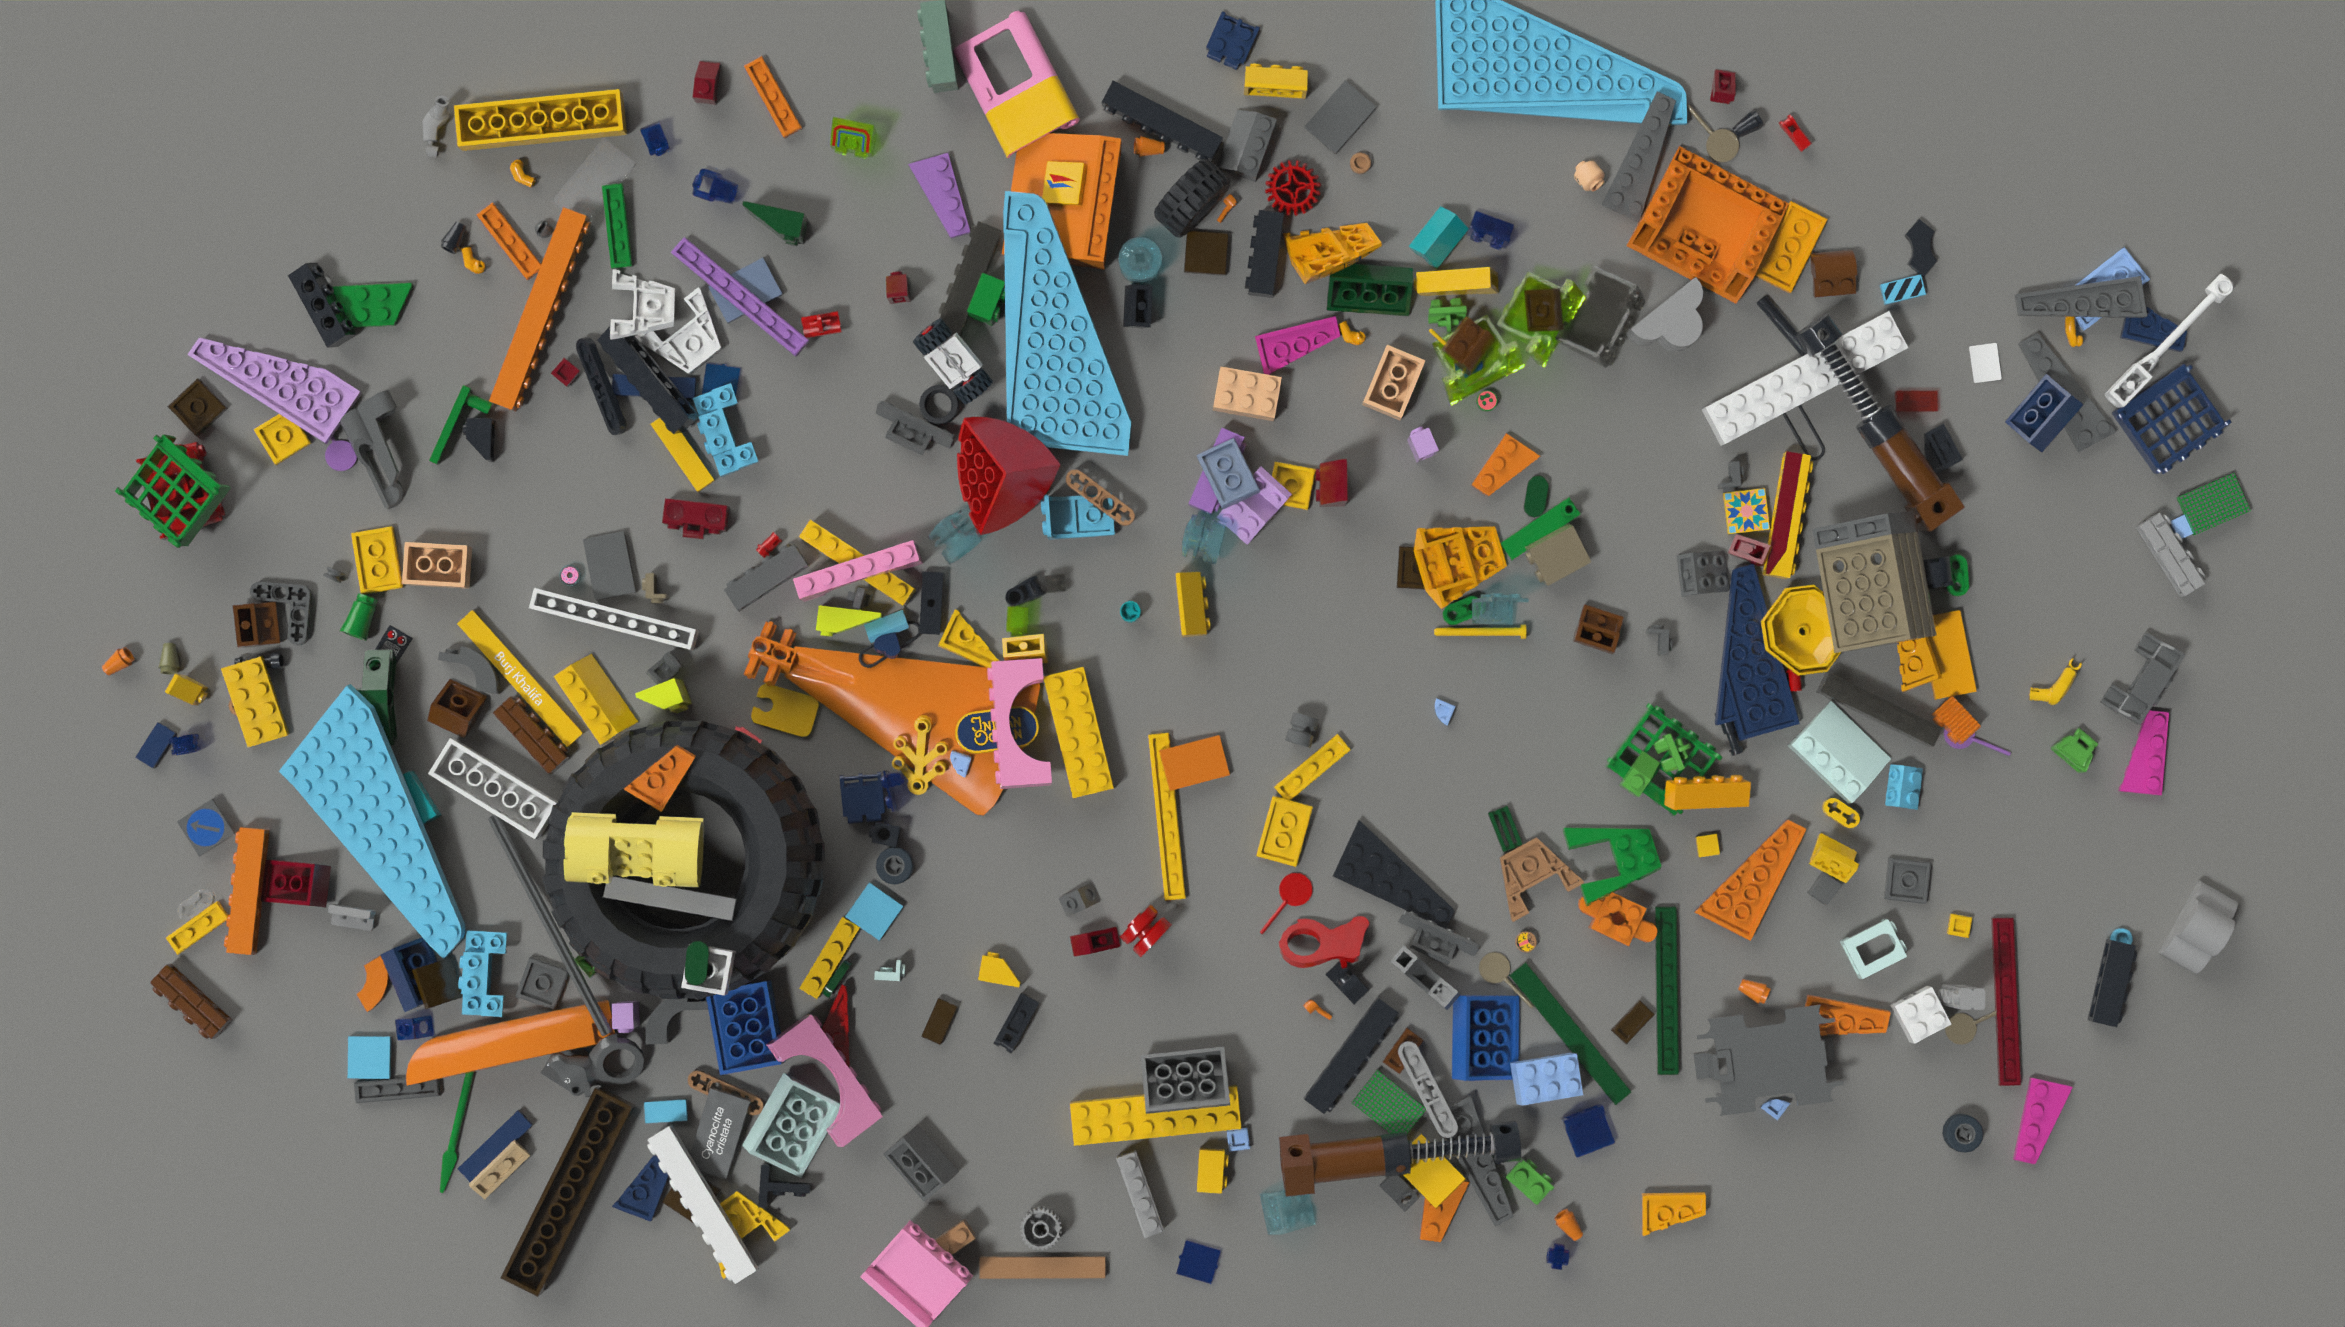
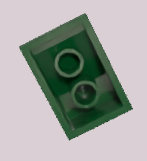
[742,201,809,246]

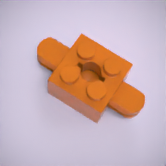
[1578,893,1657,946]

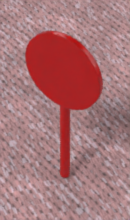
[1260,873,1312,934]

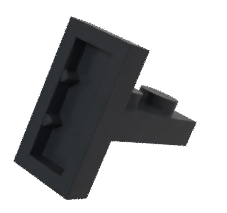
[1325,961,1369,1005]
[758,1163,812,1208]

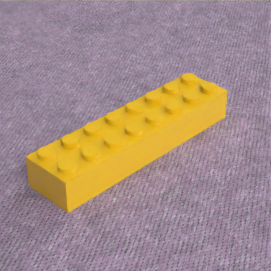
[454,89,627,151]
[1070,1085,1241,1146]

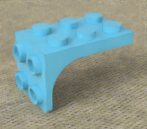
[1041,493,1115,540]

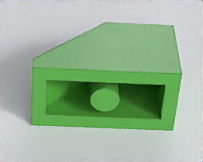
[1619,751,1660,797]

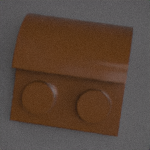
[1810,250,1857,298]
[1441,317,1495,375]
[233,602,280,648]
[1573,604,1624,654]

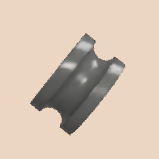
[323,566,345,583]

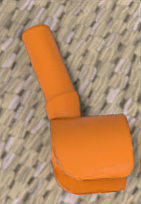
[1217,194,1237,223]
[1303,999,1332,1020]

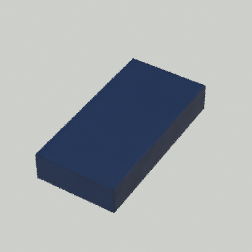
[135,722,177,769]

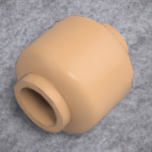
[1574,161,1605,192]

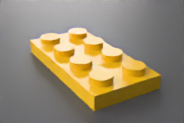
[221,656,289,747]

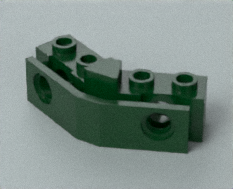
[356,650,398,745]

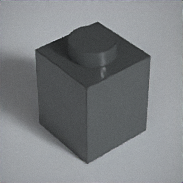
[1807,872,1842,905]

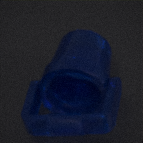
[692,169,739,204]

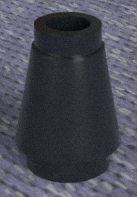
[1732,111,1764,139]
[441,222,467,254]

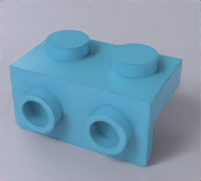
[1885,764,1923,810]

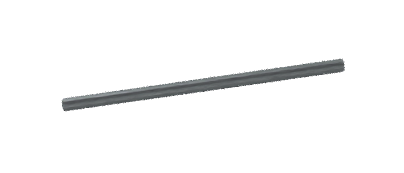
[488,815,612,1036]

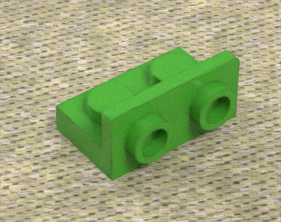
[1505,1158,1554,1205]

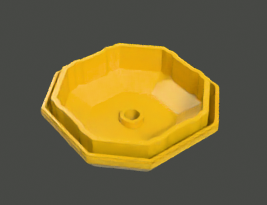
[1761,585,1841,676]

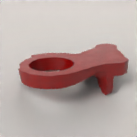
[1279,916,1369,969]

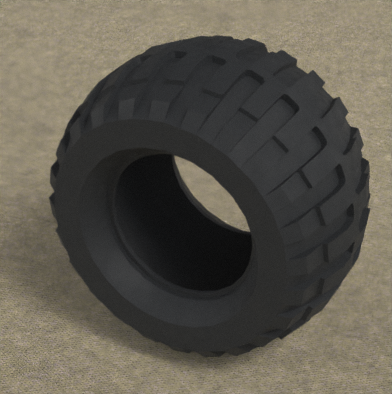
[542,721,825,999]

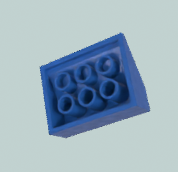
[706,980,786,1075]
[1452,995,1519,1081]

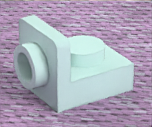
[874,960,906,981]

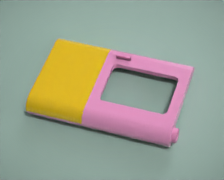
[953,11,1080,159]

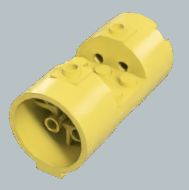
[564,812,704,887]

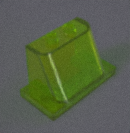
[1496,272,1586,367]
[1432,315,1524,405]

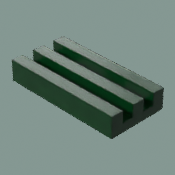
[1488,806,1523,852]

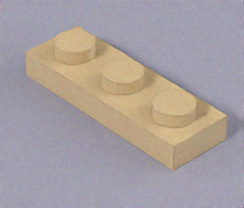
[469,1140,530,1199]

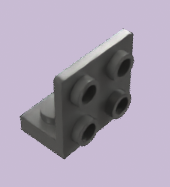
[1677,550,1729,597]

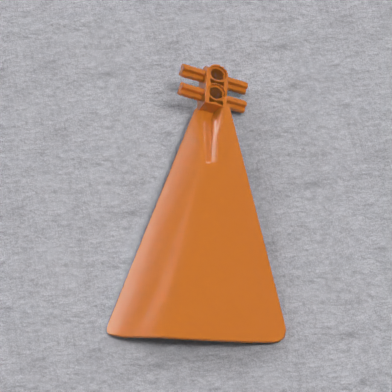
[744,621,1040,816]

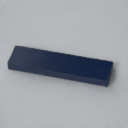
[612,374,696,399]
[457,1110,533,1182]

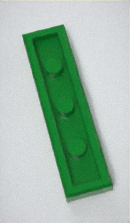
[602,183,633,269]

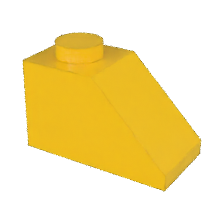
[165,674,208,706]
[978,952,1021,987]

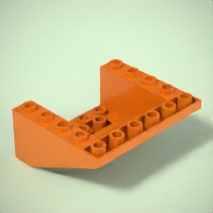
[1002,133,1122,270]
[1626,146,1789,304]

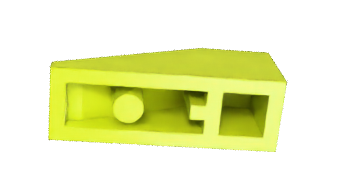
[816,605,883,637]

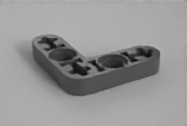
[250,582,312,645]

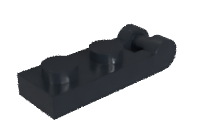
[993,992,1040,1054]

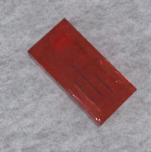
[1895,391,1938,412]

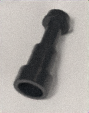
[234,652,284,670]
[1714,713,1744,756]

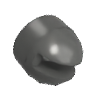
[535,221,552,238]

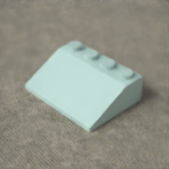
[1787,701,1891,804]
[742,1073,840,1178]

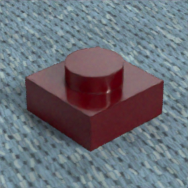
[551,358,581,387]

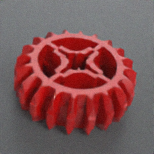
[1265,160,1321,216]

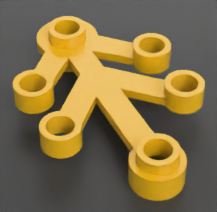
[892,715,948,795]

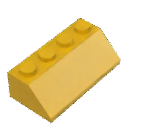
[553,654,638,746]

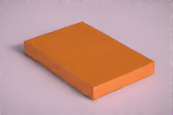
[1159,735,1230,791]

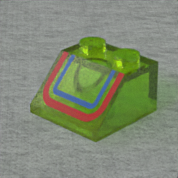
[830,117,877,159]

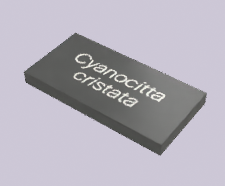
[690,1087,751,1179]

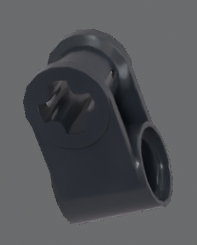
[1005,575,1046,608]

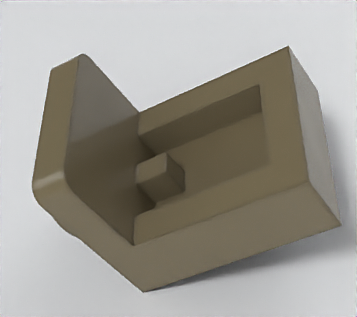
[642,573,669,603]

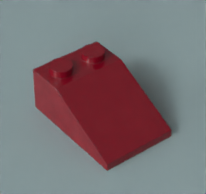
[1315,459,1348,507]
[261,860,331,908]

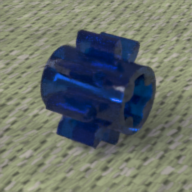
[1546,1243,1570,1270]

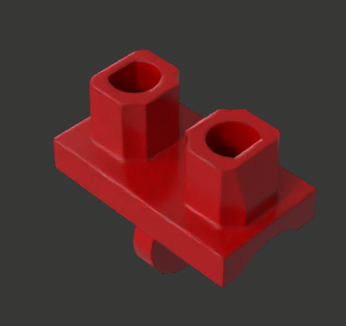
[801,311,842,338]

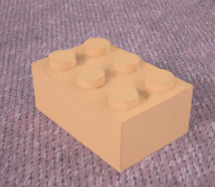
[1362,345,1425,421]
[1213,366,1282,421]
[402,542,472,589]

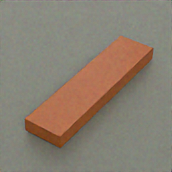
[744,56,802,139]
[477,202,541,280]

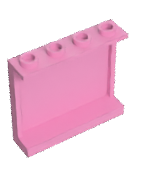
[860,1220,973,1327]

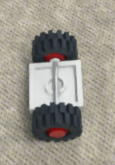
[913,318,993,405]

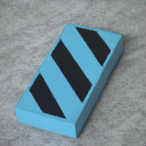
[1879,275,1926,305]

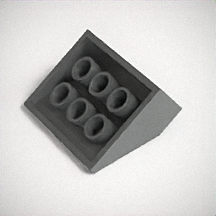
[1141,1047,1230,1114]

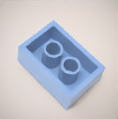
[1510,1053,1583,1106]

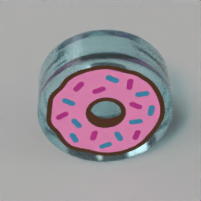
[559,565,581,586]

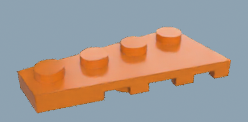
[1805,995,1891,1036]

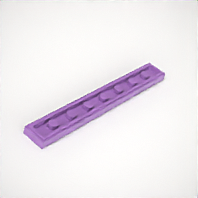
[671,237,810,357]

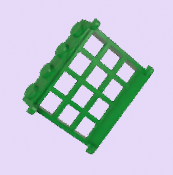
[115,434,231,548]
[1605,703,1723,816]

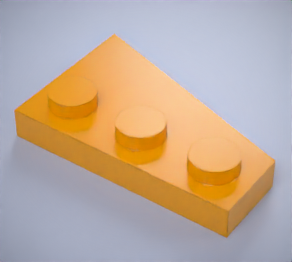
[1642,1192,1706,1236]

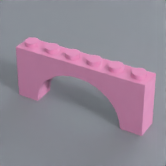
[793,540,923,602]
[987,658,1052,789]
[766,1014,883,1147]

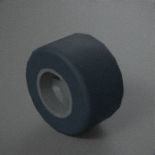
[876,847,914,885]
[1942,1114,1984,1153]

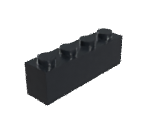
[1245,210,1284,298]
[2088,939,2137,1027]

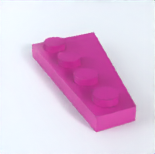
[1255,316,1340,375]
[2118,710,2169,795]
[2013,1077,2073,1164]

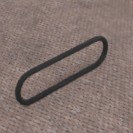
[1783,405,1825,460]
[859,621,921,668]

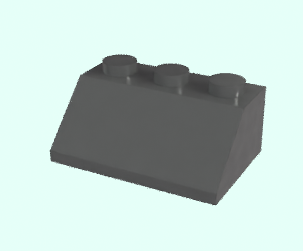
[1217,110,1277,182]
[883,1124,959,1201]

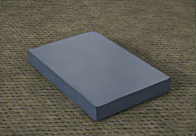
[708,258,783,324]
[1196,438,1260,510]

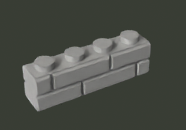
[2136,513,2206,597]
[1938,984,1985,1010]
[1116,1150,1164,1238]

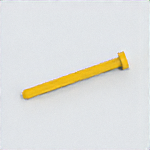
[1434,624,1526,639]

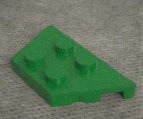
[332,283,413,328]

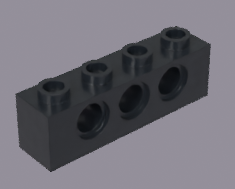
[288,263,356,348]

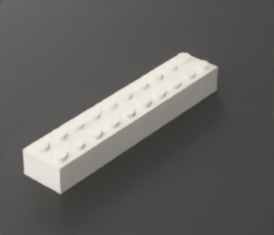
[1702,311,1908,446]

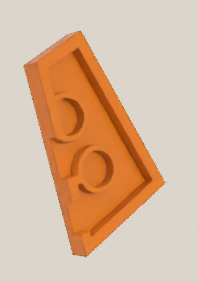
[624,745,696,812]

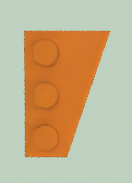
[1471,433,1541,497]
[1419,1181,1469,1242]

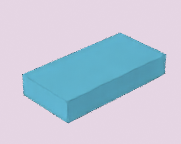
[864,610,909,643]
[644,1099,688,1123]

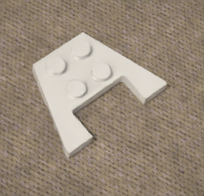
[610,269,675,339]
[635,287,722,374]

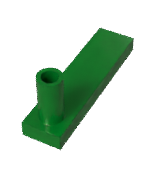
[429,385,492,465]
[1500,497,1580,561]

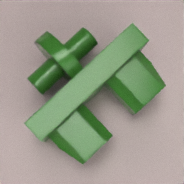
[1428,298,1467,332]
[1653,733,1691,772]

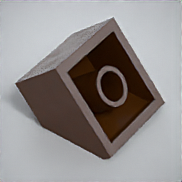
[427,679,487,738]

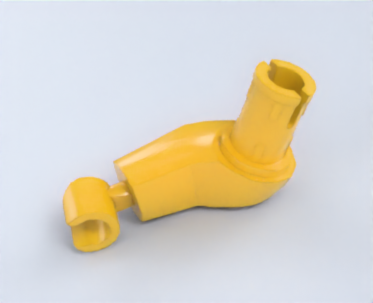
[2029,658,2082,705]

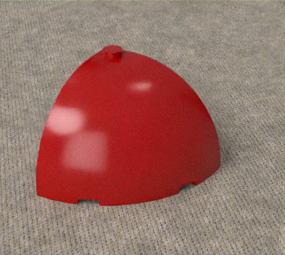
[957,417,1060,535]

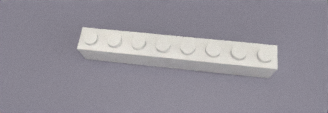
[529,588,699,651]
[647,1125,759,1284]

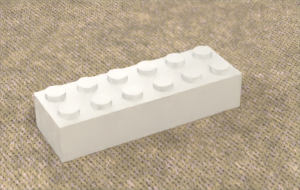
[428,738,558,839]

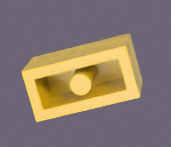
[1002,634,1048,663]
[1197,1148,1228,1194]

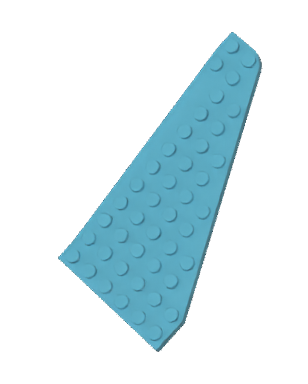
[1435,0,1687,125]

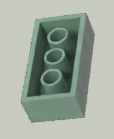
[917,0,958,93]

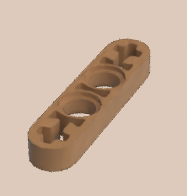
[1066,470,1135,526]
[688,1070,765,1115]

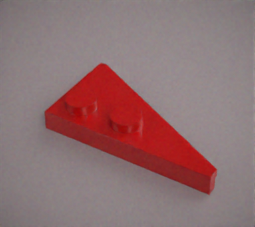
[821,984,850,1067]

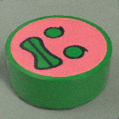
[1476,390,1498,412]

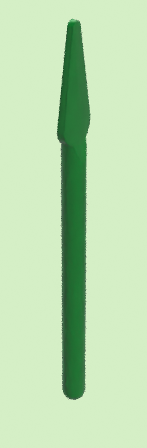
[440,1072,474,1193]

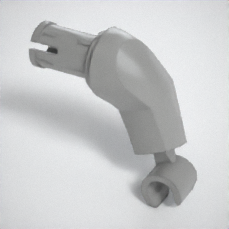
[422,95,450,158]

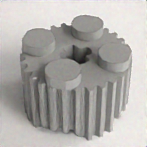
[1020,1206,1062,1250]

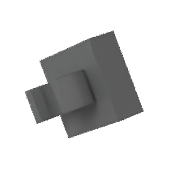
[847,587,874,611]

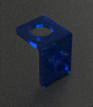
[395,1015,434,1040]

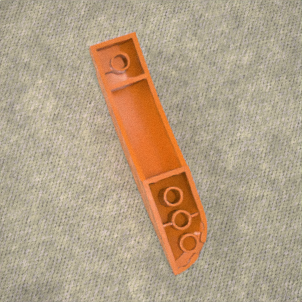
[406,1000,615,1086]

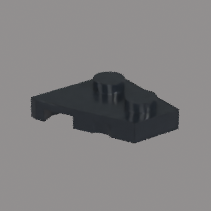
[1924,423,1963,474]

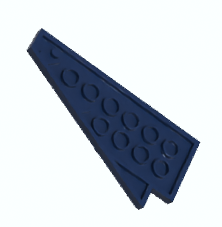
[1715,564,1800,741]

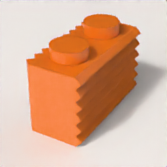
[1931,696,1981,745]

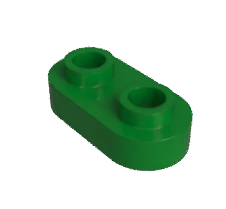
[1946,555,1969,597]
[1442,596,1483,625]

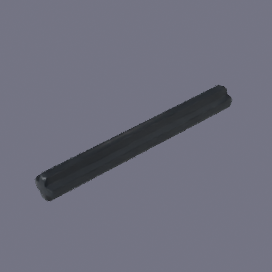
[1757,296,1807,356]

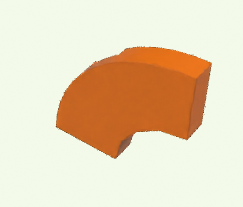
[357,956,389,1012]

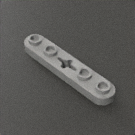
[1398,1041,1458,1138]

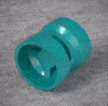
[1120,601,1141,623]

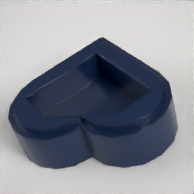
[874,633,900,659]

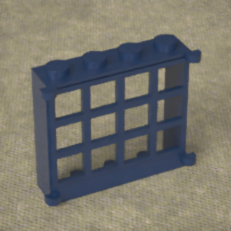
[2111,364,2232,474]

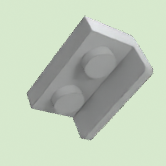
[328,904,376,931]

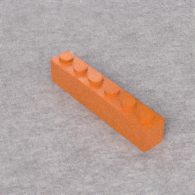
[224,827,270,955]

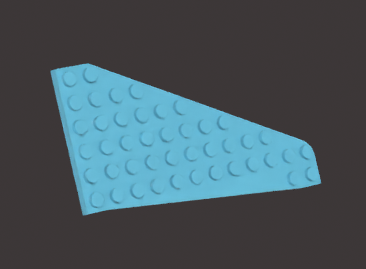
[1003,191,1132,456]
[279,684,465,959]

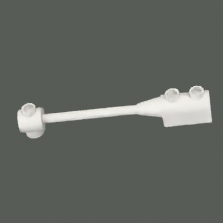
[2104,274,2235,408]

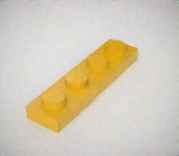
[799,917,860,999]

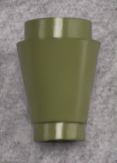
[158,643,180,675]

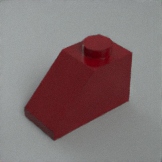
[692,61,721,105]
[886,272,911,304]
[1070,927,1120,957]

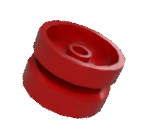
[1120,904,1172,958]

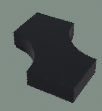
[1904,219,1938,277]

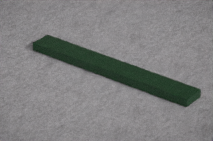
[1655,907,1679,1075]
[1509,962,1632,1105]

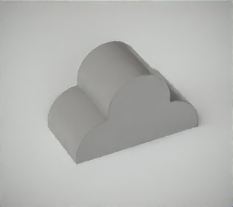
[1625,277,1703,352]
[2158,880,2238,974]

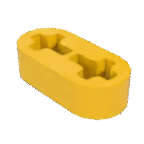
[1822,798,1860,828]

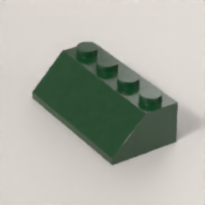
[1326,264,1413,316]

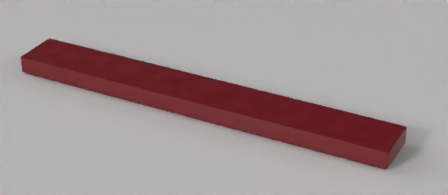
[1991,918,2021,1086]

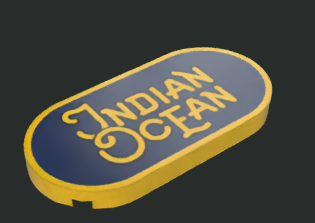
[955,706,1039,754]

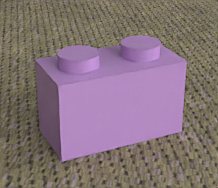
[1407,426,1439,463]
[612,1001,640,1033]

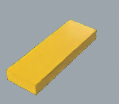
[166,901,228,955]

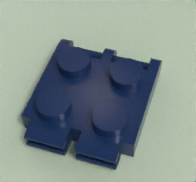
[1206,11,1260,70]
[840,771,885,824]

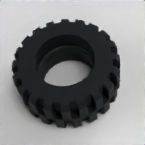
[1154,159,1230,238]

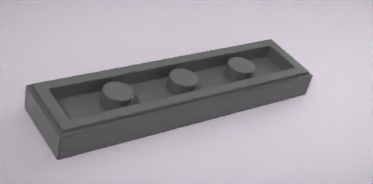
[354,1078,441,1103]

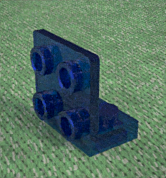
[1467,211,1514,250]
[1561,1104,1615,1158]

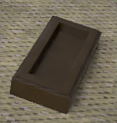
[921,998,957,1045]
[1611,1000,1655,1045]

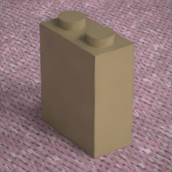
[1525,524,1591,586]

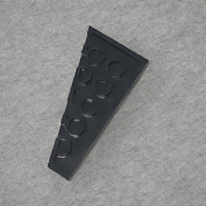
[1333,819,1455,929]

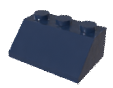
[2005,374,2084,452]
[381,937,437,1012]

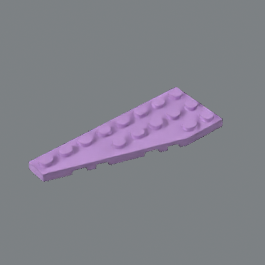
[187,338,362,444]

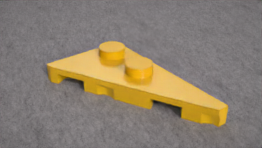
[938,609,1000,668]

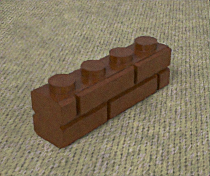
[493,696,570,774]
[150,964,233,1039]

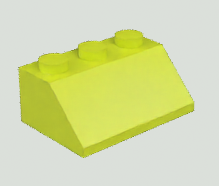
[635,678,692,713]

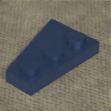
[2120,307,2187,352]
[612,1155,669,1222]

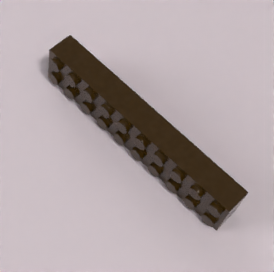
[500,1086,636,1297]

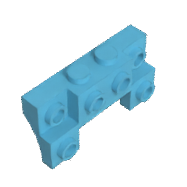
[693,383,759,477]
[458,930,508,1017]

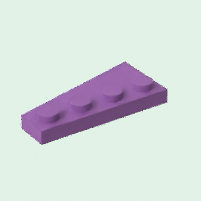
[908,153,971,239]

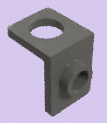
[1059,883,1100,916]
[1380,1175,1419,1212]

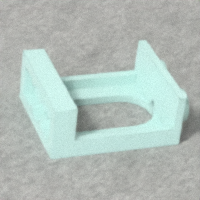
[1840,919,1907,979]

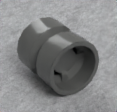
[1285,712,1319,748]

